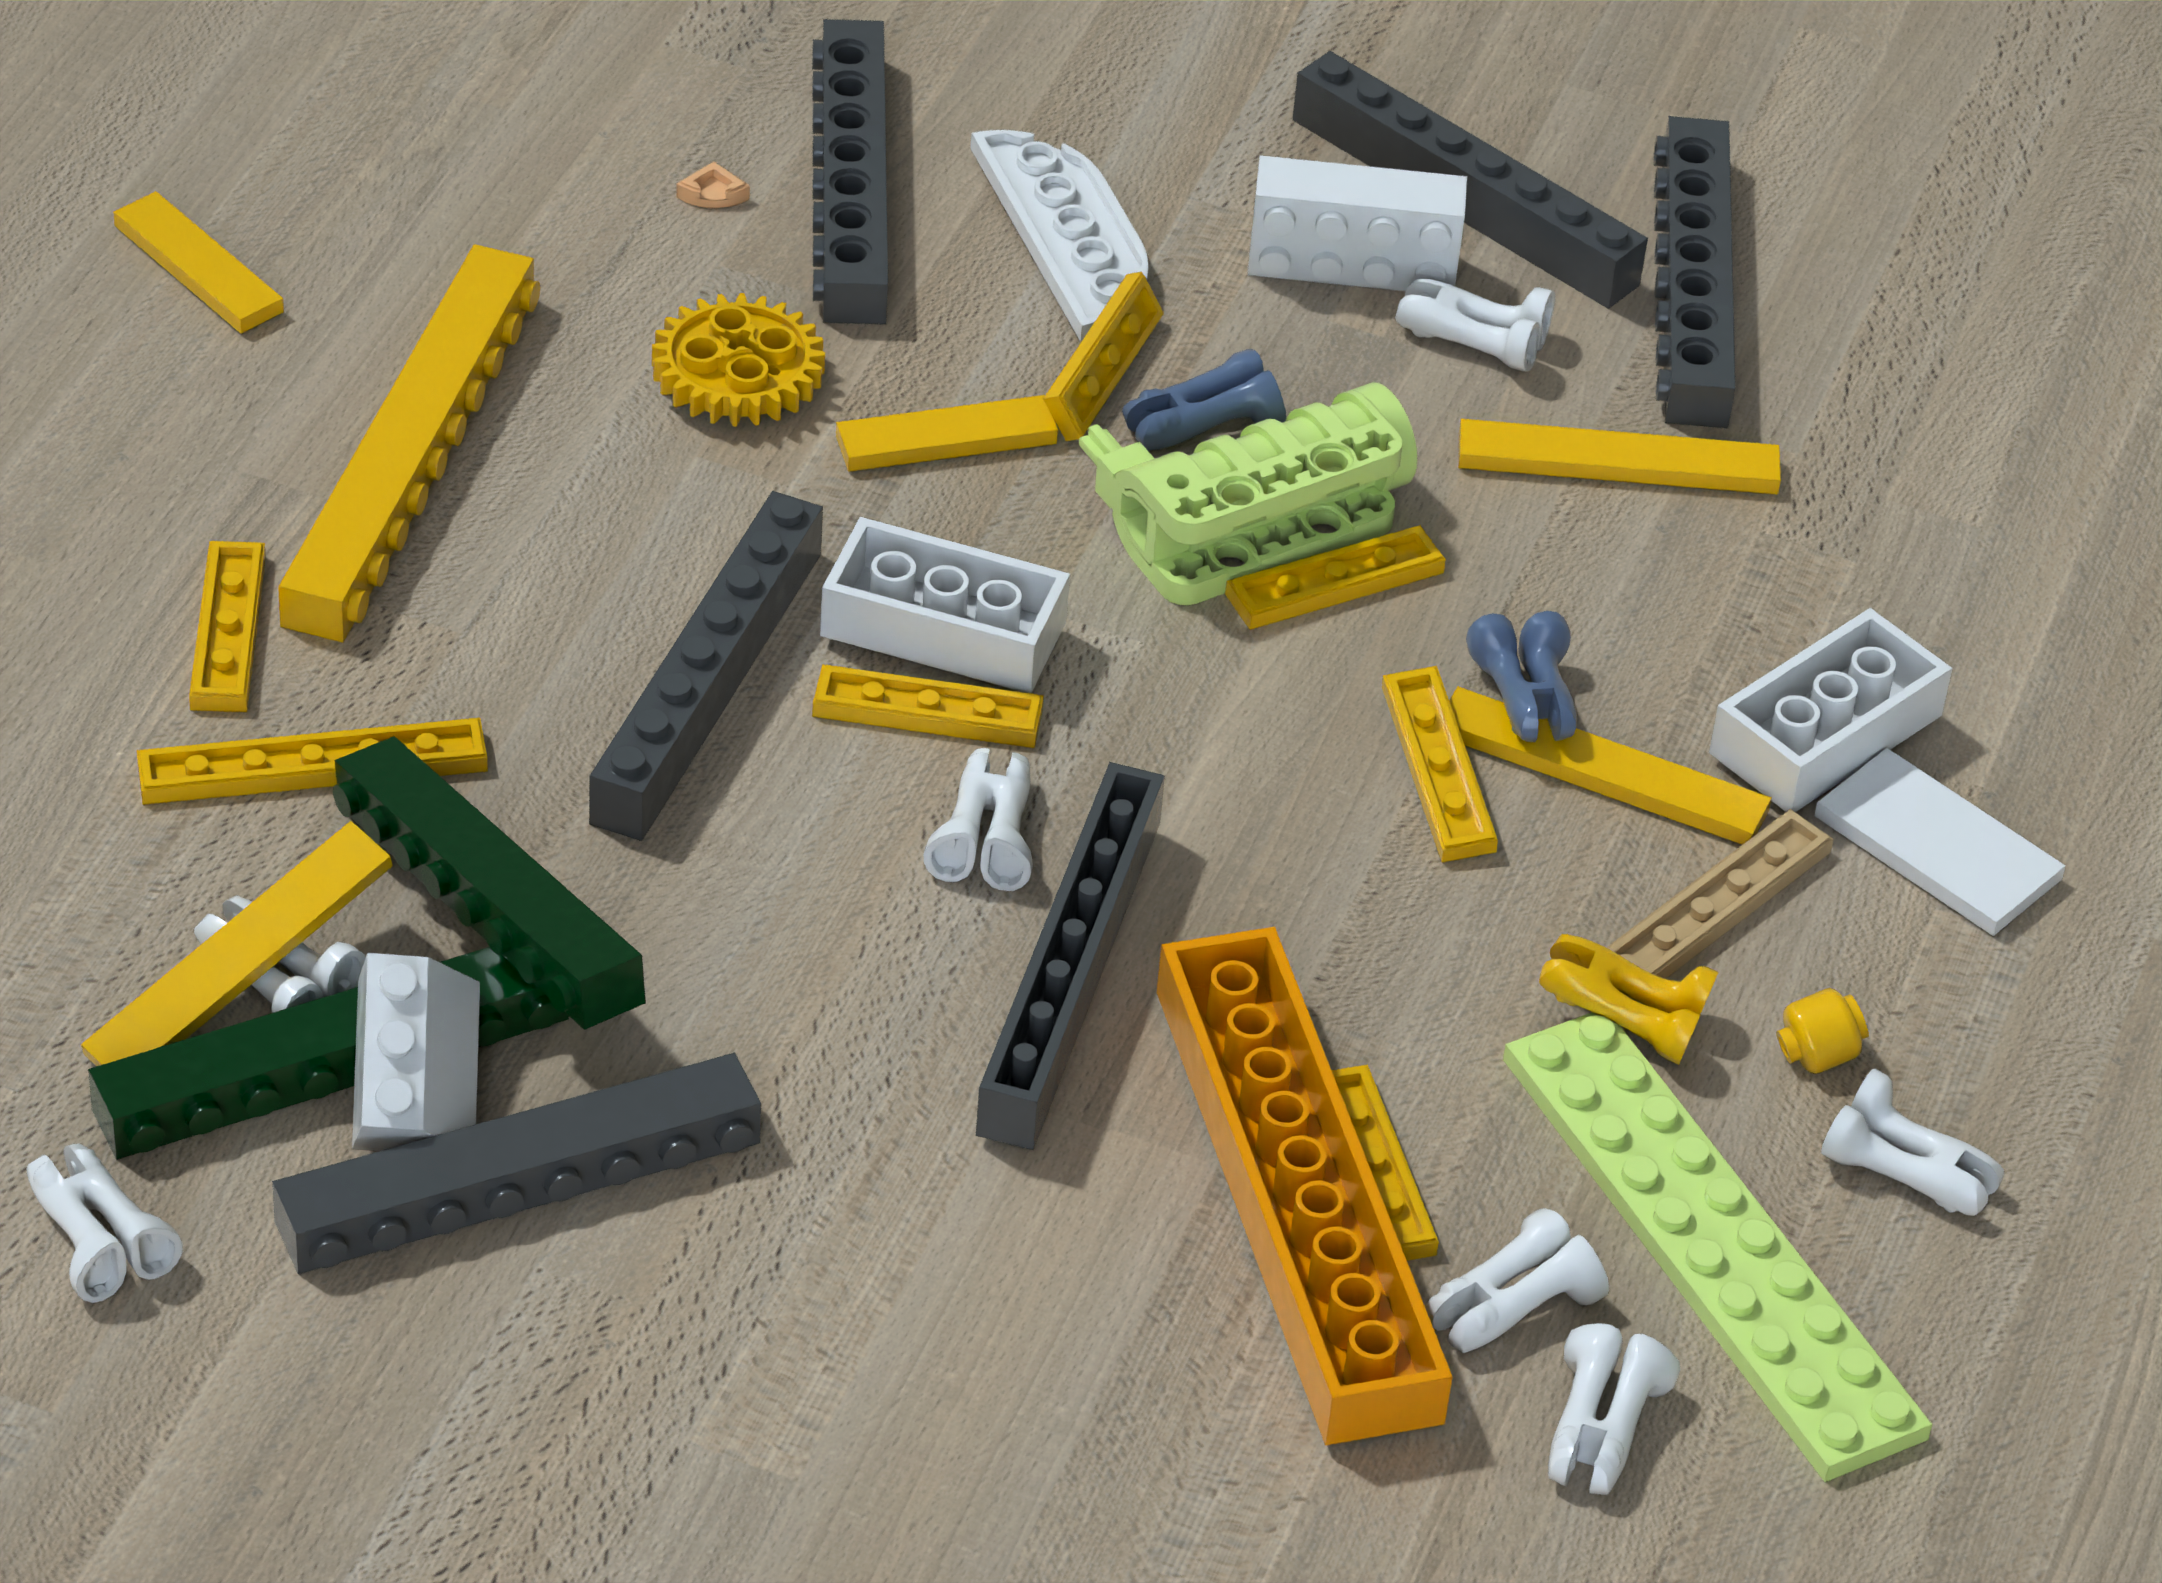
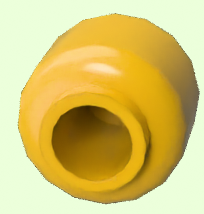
[1776,988,1869,1074]

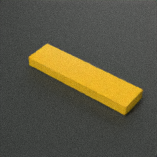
[113,191,284,334]
[1043,272,1164,441]
[836,395,1058,472]
[1225,525,1446,630]
[189,541,266,712]
[812,664,1044,748]
[1382,666,1498,863]
[1332,1064,1439,1261]

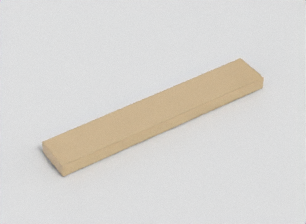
[1606,809,1834,1001]

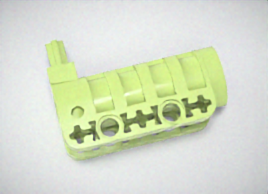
[1079,382,1417,606]

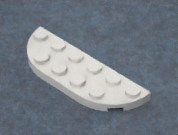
[970,130,1148,342]

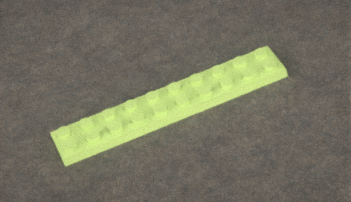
[1503,1012,1932,1482]

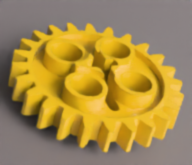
[652,293,825,426]

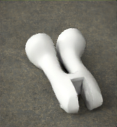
[1395,278,1555,372]
[923,748,1033,891]
[194,895,366,1013]
[1821,1069,2004,1216]
[27,1144,183,1303]
[1425,1208,1609,1353]
[1548,1323,1681,1495]

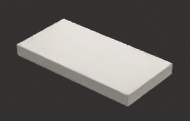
[1814,748,2066,936]

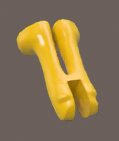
[1539,934,1719,1065]

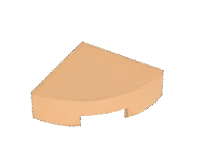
[676,161,750,208]

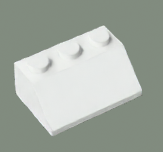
[352,953,480,1151]

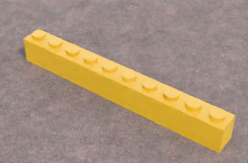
[278,244,540,643]

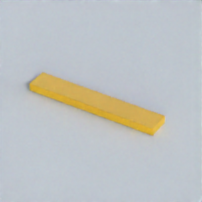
[1458,419,1781,494]
[1449,686,1772,845]
[136,718,488,805]
[81,821,393,1066]

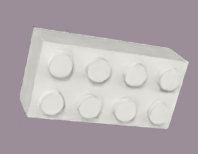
[1247,155,1467,291]
[820,517,1070,694]
[1709,608,1953,812]

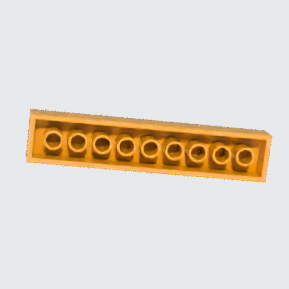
[1156,927,1453,1446]

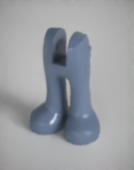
[1122,348,1287,451]
[1466,611,1577,742]

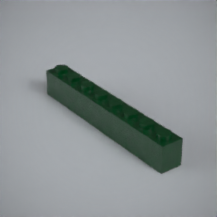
[333,736,646,1030]
[88,947,569,1160]

